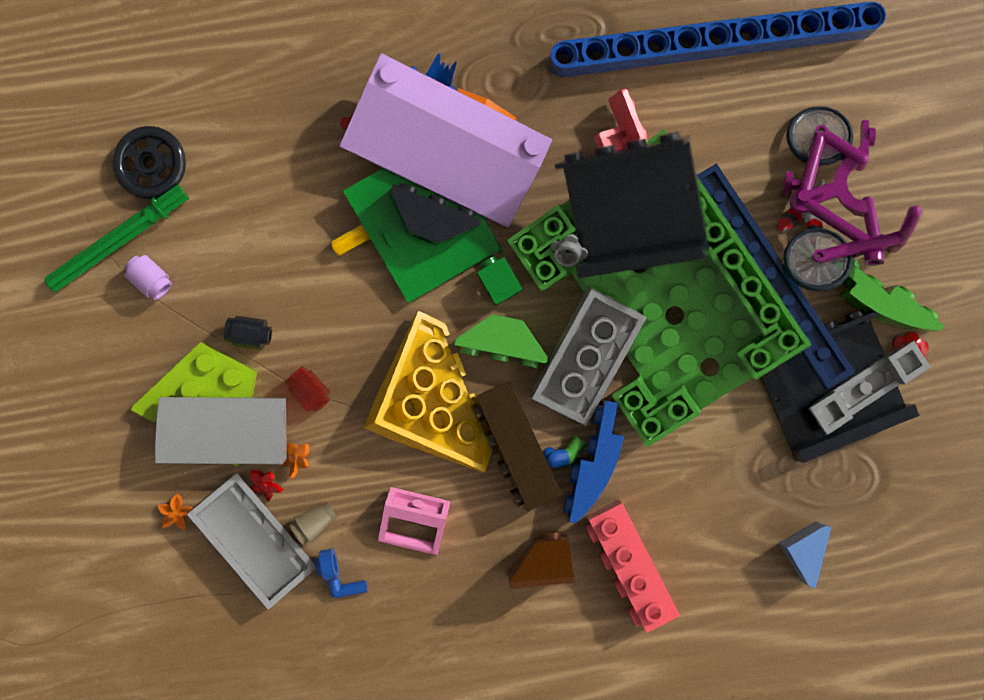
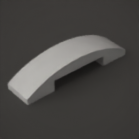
[809,341,931,435]

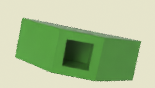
[454,314,548,368]

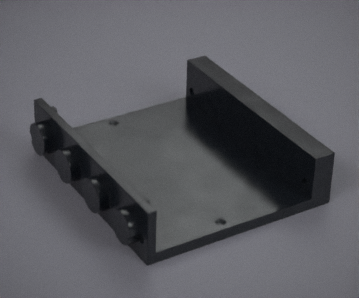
[555,131,710,278]
[761,309,920,463]

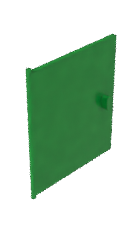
[343,168,503,303]

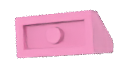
[378,487,451,556]

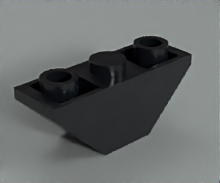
[389,183,481,246]

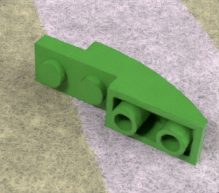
[824,258,945,332]

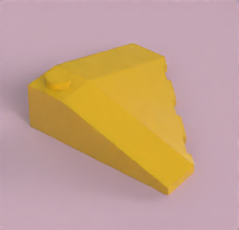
[364,311,493,473]

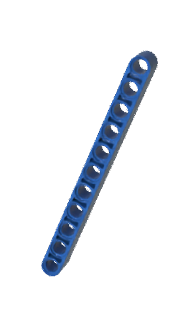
[549,1,886,77]

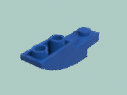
[563,400,624,523]

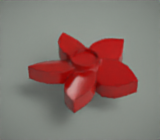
[249,469,283,502]

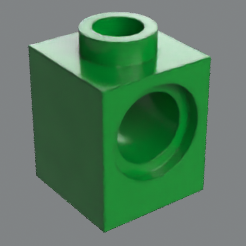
[477,256,523,307]

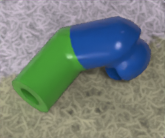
[543,435,587,469]

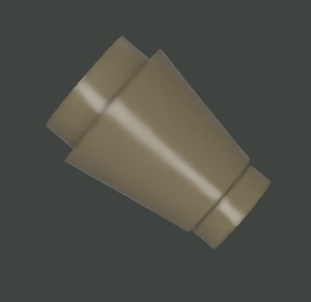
[289,502,337,545]

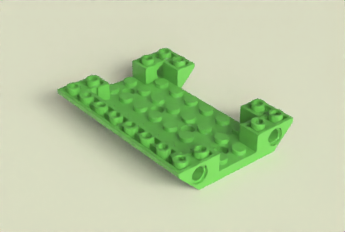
[507,129,812,447]

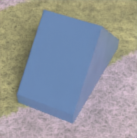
[779,522,832,588]

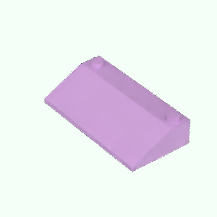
[339,53,553,228]

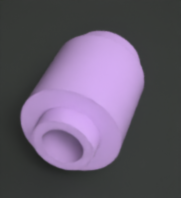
[124,255,172,301]

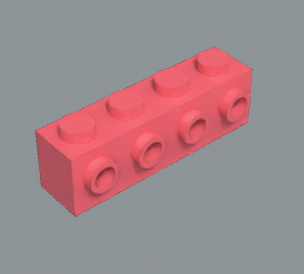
[585,500,680,633]

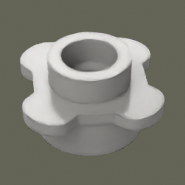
[550,234,588,267]

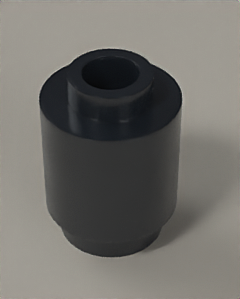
[224,316,272,350]

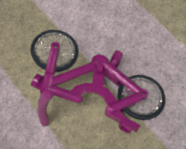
[781,106,922,292]

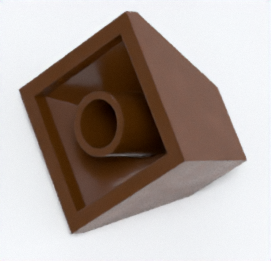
[508,530,575,589]

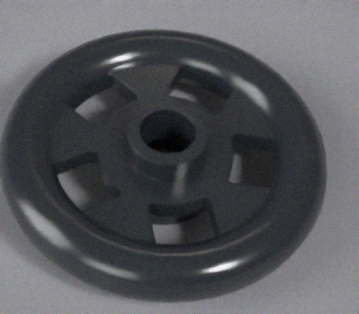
[112,126,186,199]

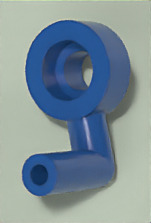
[315,548,368,598]

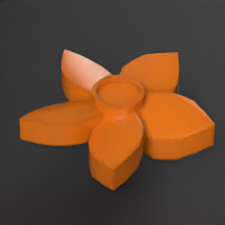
[281,442,309,479]
[157,493,194,530]

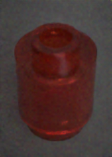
[285,366,331,412]

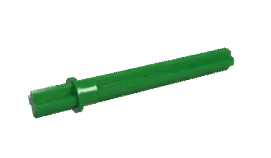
[44,184,190,292]

